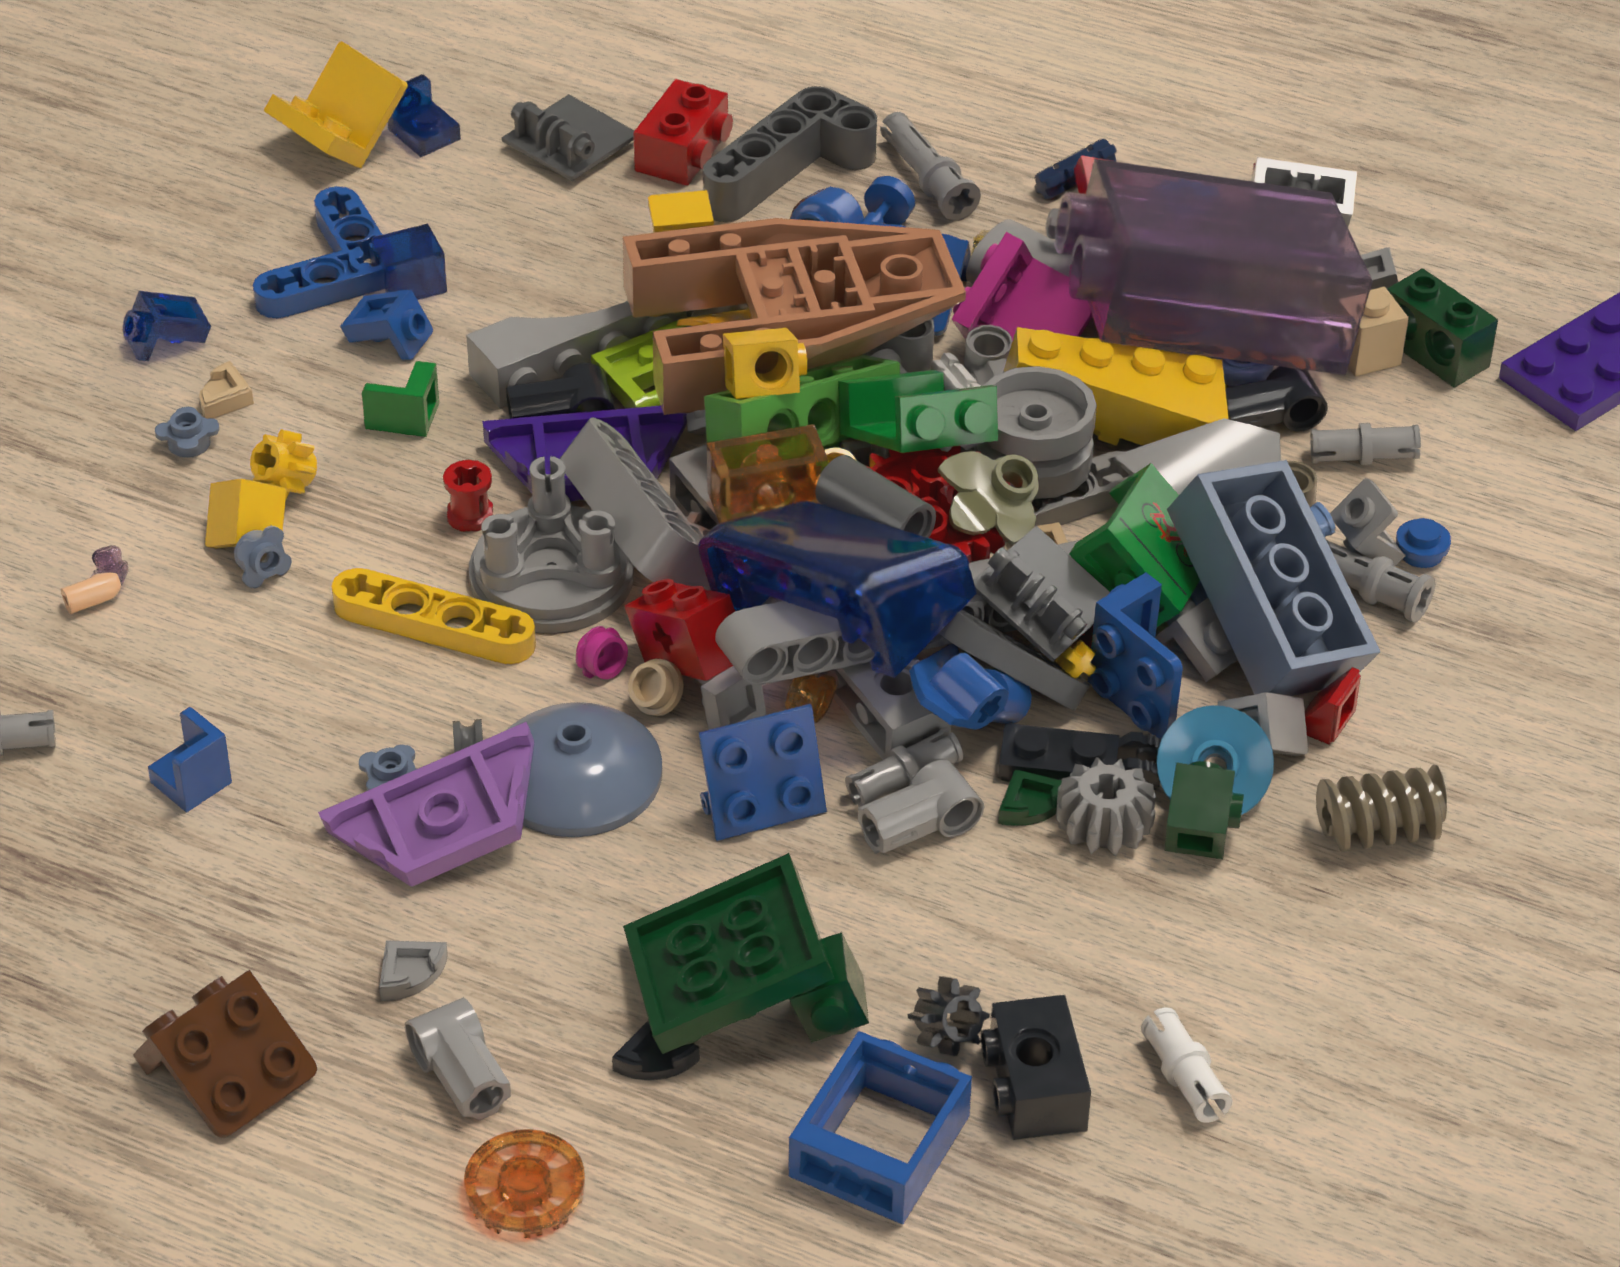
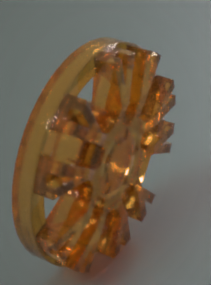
[464,1129,585,1238]

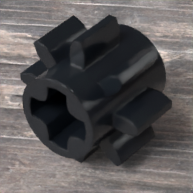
[908,976,990,1056]

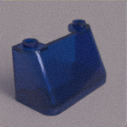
[698,501,977,678]

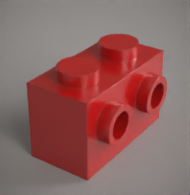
[633,79,733,186]

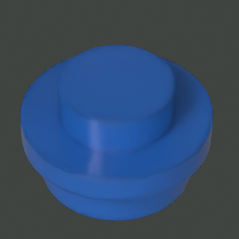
[1396,518,1451,568]

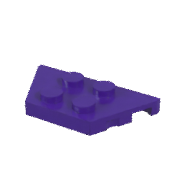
[482,406,687,502]

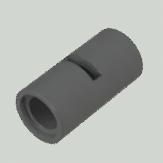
[815,455,936,555]

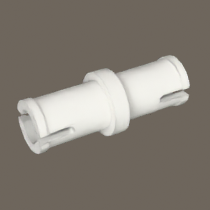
[1141,1007,1233,1123]

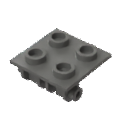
[502,94,635,181]
[968,526,1110,662]

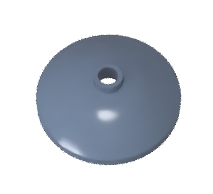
[507,702,662,837]

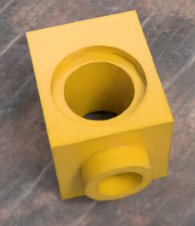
[723,328,807,399]

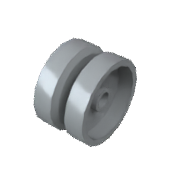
[975,366,1097,499]

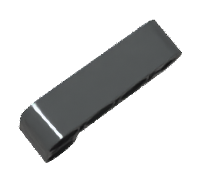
[703,86,877,222]

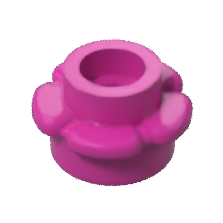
[576,626,628,680]

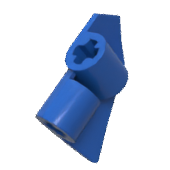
[909,644,1032,730]

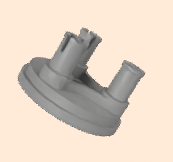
[469,456,634,634]

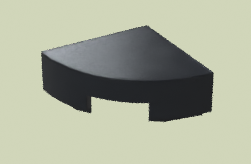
[612,1020,700,1080]

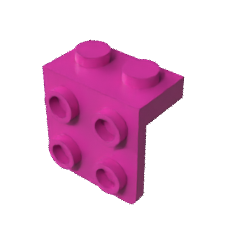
[951,232,1100,341]

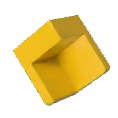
[648,190,714,233]
[205,478,287,549]

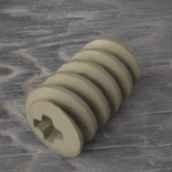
[1316,765,1447,852]

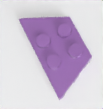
[318,722,534,887]

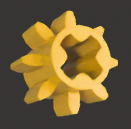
[250,429,317,499]

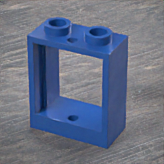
[789,1031,972,1225]

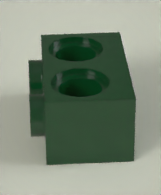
[1387,268,1498,388]

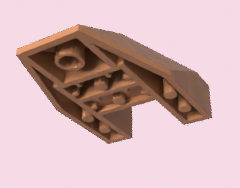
[623,218,966,415]

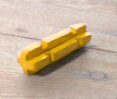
[1054,638,1096,679]

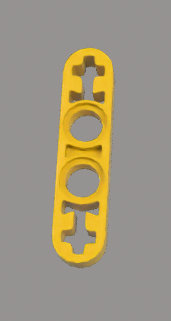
[331,568,536,664]

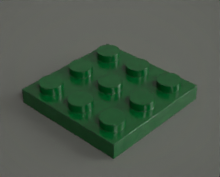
[623,853,835,1054]

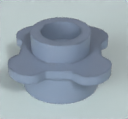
[155,407,219,457]
[234,526,292,588]
[358,744,418,791]

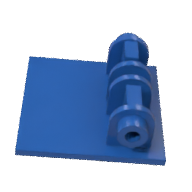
[699,704,827,841]

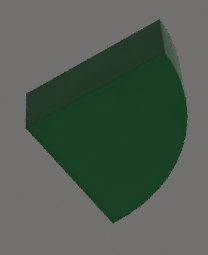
[998,769,1062,826]

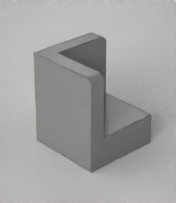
[1218,692,1308,756]

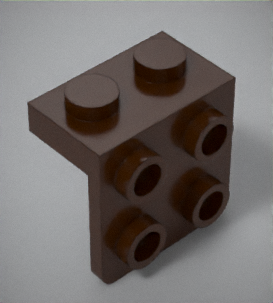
[133,969,317,1138]

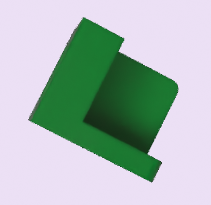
[362,361,440,437]

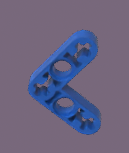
[253,186,396,318]

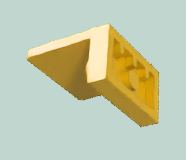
[263,41,407,169]

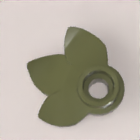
[938,451,1039,545]

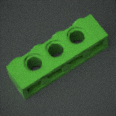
[704,355,900,473]

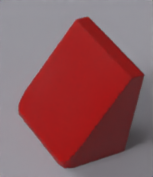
[1304,667,1361,745]

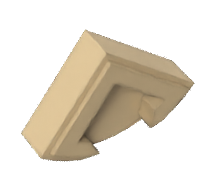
[199,361,254,419]

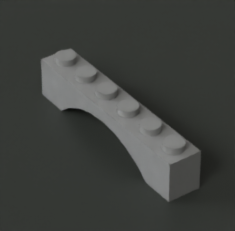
[466,300,748,409]

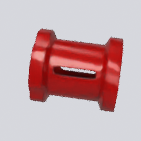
[443,460,494,532]

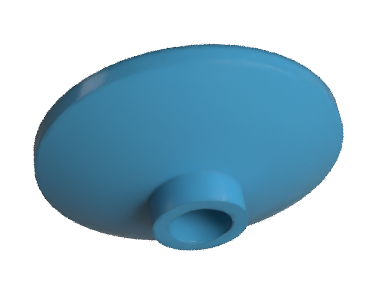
[1157,705,1274,815]

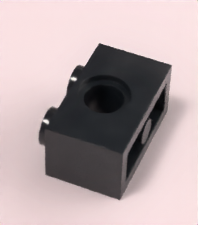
[981,994,1091,1140]

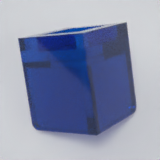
[371,223,447,300]

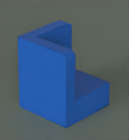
[148,707,232,813]

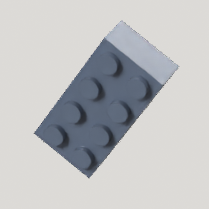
[1167,460,1381,696]

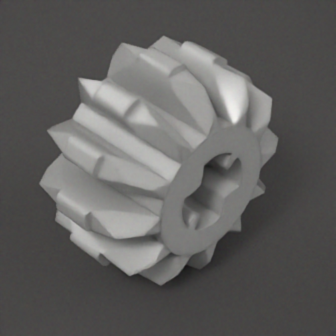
[1056,757,1156,856]

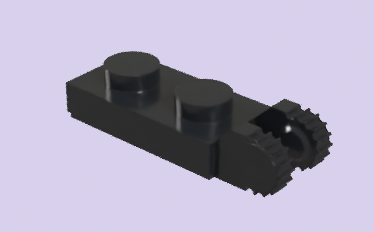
[998,723,1161,790]

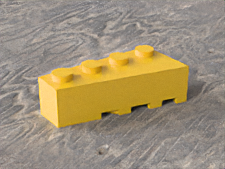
[1004,327,1229,446]

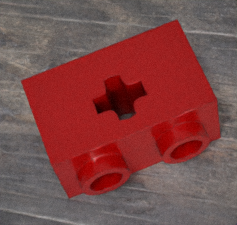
[624,579,735,681]

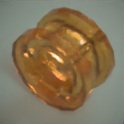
[785,673,836,723]

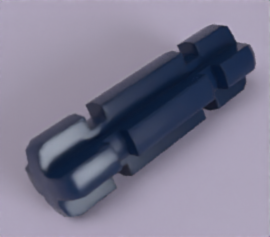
[1034,139,1117,199]

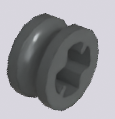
[453,719,483,752]

